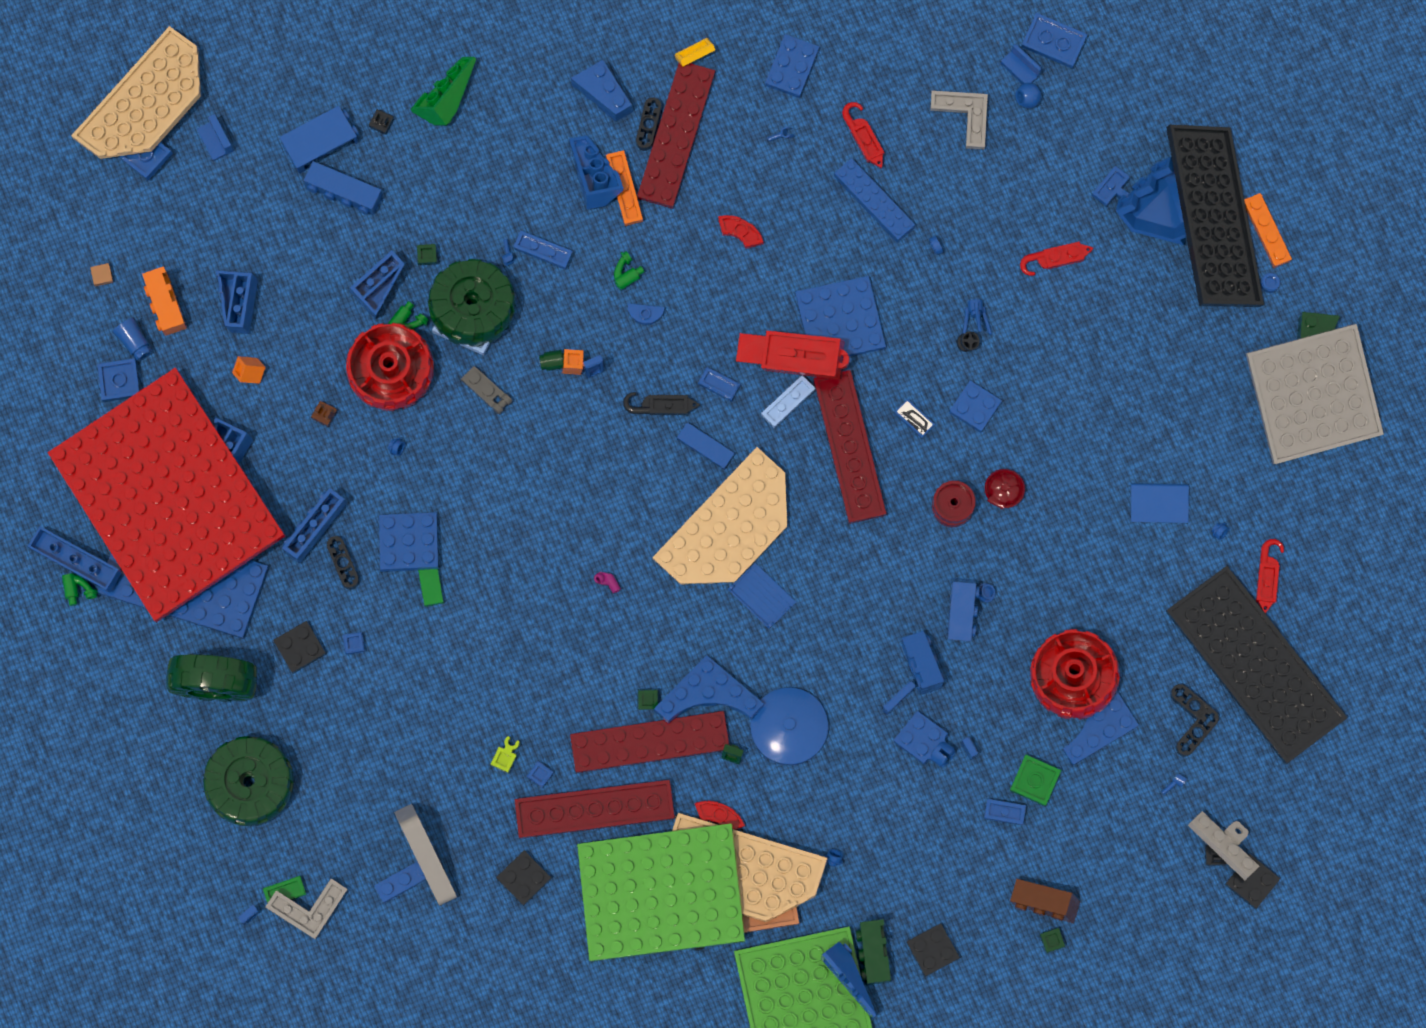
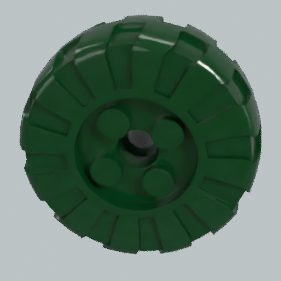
[428,259,515,347]
[166,654,257,702]
[203,736,294,826]

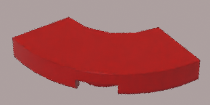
[718,215,764,249]
[694,801,745,830]

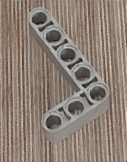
[394,804,457,906]

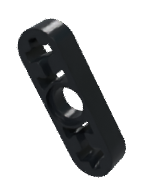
[636,97,661,151]
[327,536,359,590]

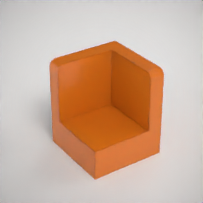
[562,349,583,375]
[232,356,265,384]

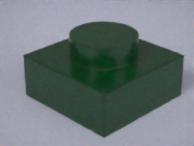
[417,244,437,265]
[637,689,658,710]
[721,744,744,765]
[1040,928,1065,953]

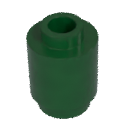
[539,349,564,371]

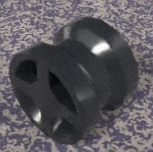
[956,331,980,352]

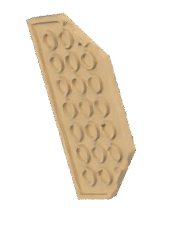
[71,26,201,159]
[652,447,787,585]
[672,813,828,922]

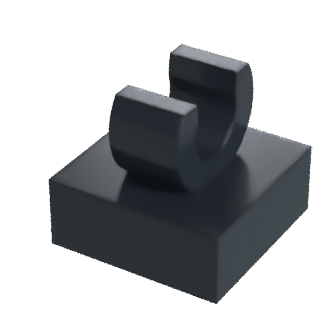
[369,109,394,135]
[1205,845,1226,866]

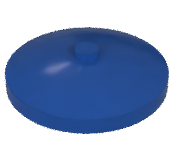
[750,688,828,765]

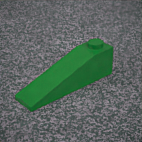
[410,57,476,126]

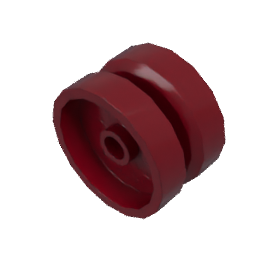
[932,481,975,527]

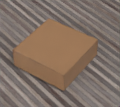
[90,263,113,287]

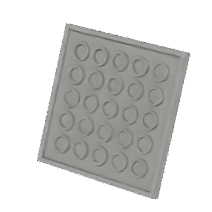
[1246,324,1384,464]

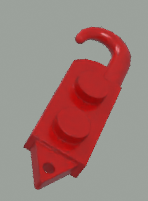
[842,102,884,169]
[1020,241,1093,276]
[1256,539,1284,613]

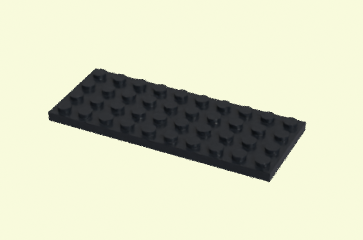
[1166,124,1264,307]
[1166,566,1347,765]

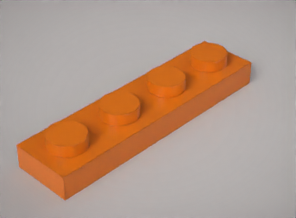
[606,150,643,226]
[1244,193,1292,268]

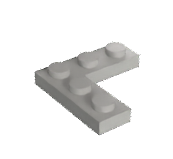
[930,91,988,150]
[265,879,347,939]

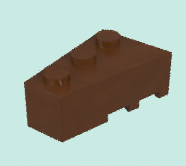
[1010,879,1080,924]

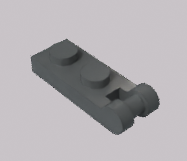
[461,366,512,415]

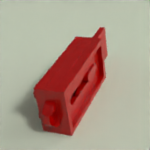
[736,330,850,380]

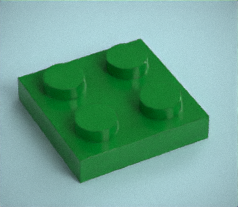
[1010,754,1061,806]

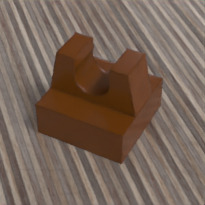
[311,401,337,427]

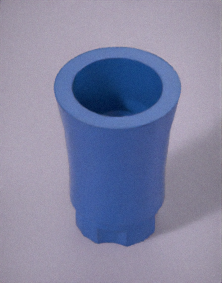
[113,317,152,361]

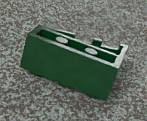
[1297,312,1340,339]
[855,919,891,986]

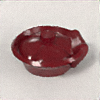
[985,469,1025,510]

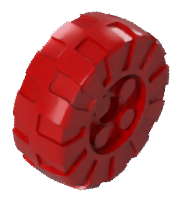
[346,323,434,411]
[1030,629,1120,720]

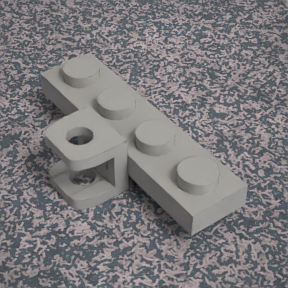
[1188,811,1259,880]

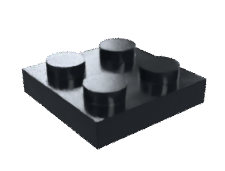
[273,621,326,674]
[496,850,552,906]
[1225,854,1280,910]
[906,923,960,977]

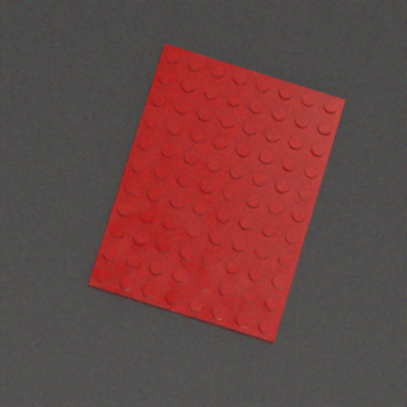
[47,368,285,623]

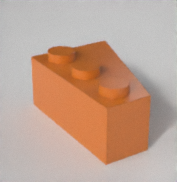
[142,266,187,336]

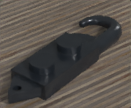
[623,392,700,415]

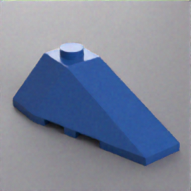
[821,942,876,1019]

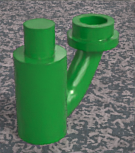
[614,251,644,291]
[388,301,428,329]
[62,574,98,606]

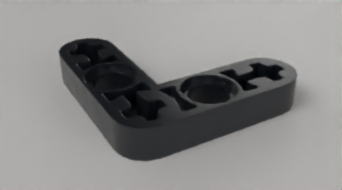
[1170,684,1219,757]

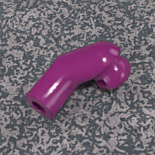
[594,572,621,594]

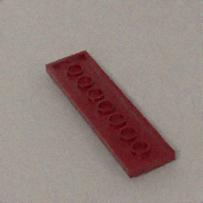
[637,63,715,209]
[813,370,886,524]
[570,711,729,773]
[514,780,675,839]

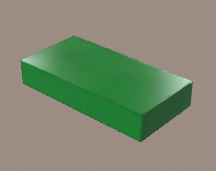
[418,569,444,607]
[263,876,307,903]

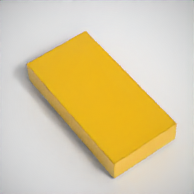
[674,38,715,67]

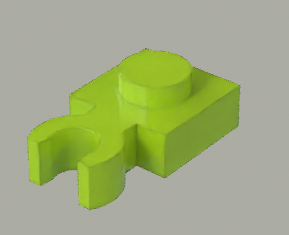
[491,736,520,773]

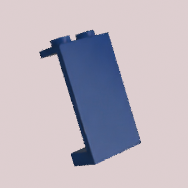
[279,106,359,174]

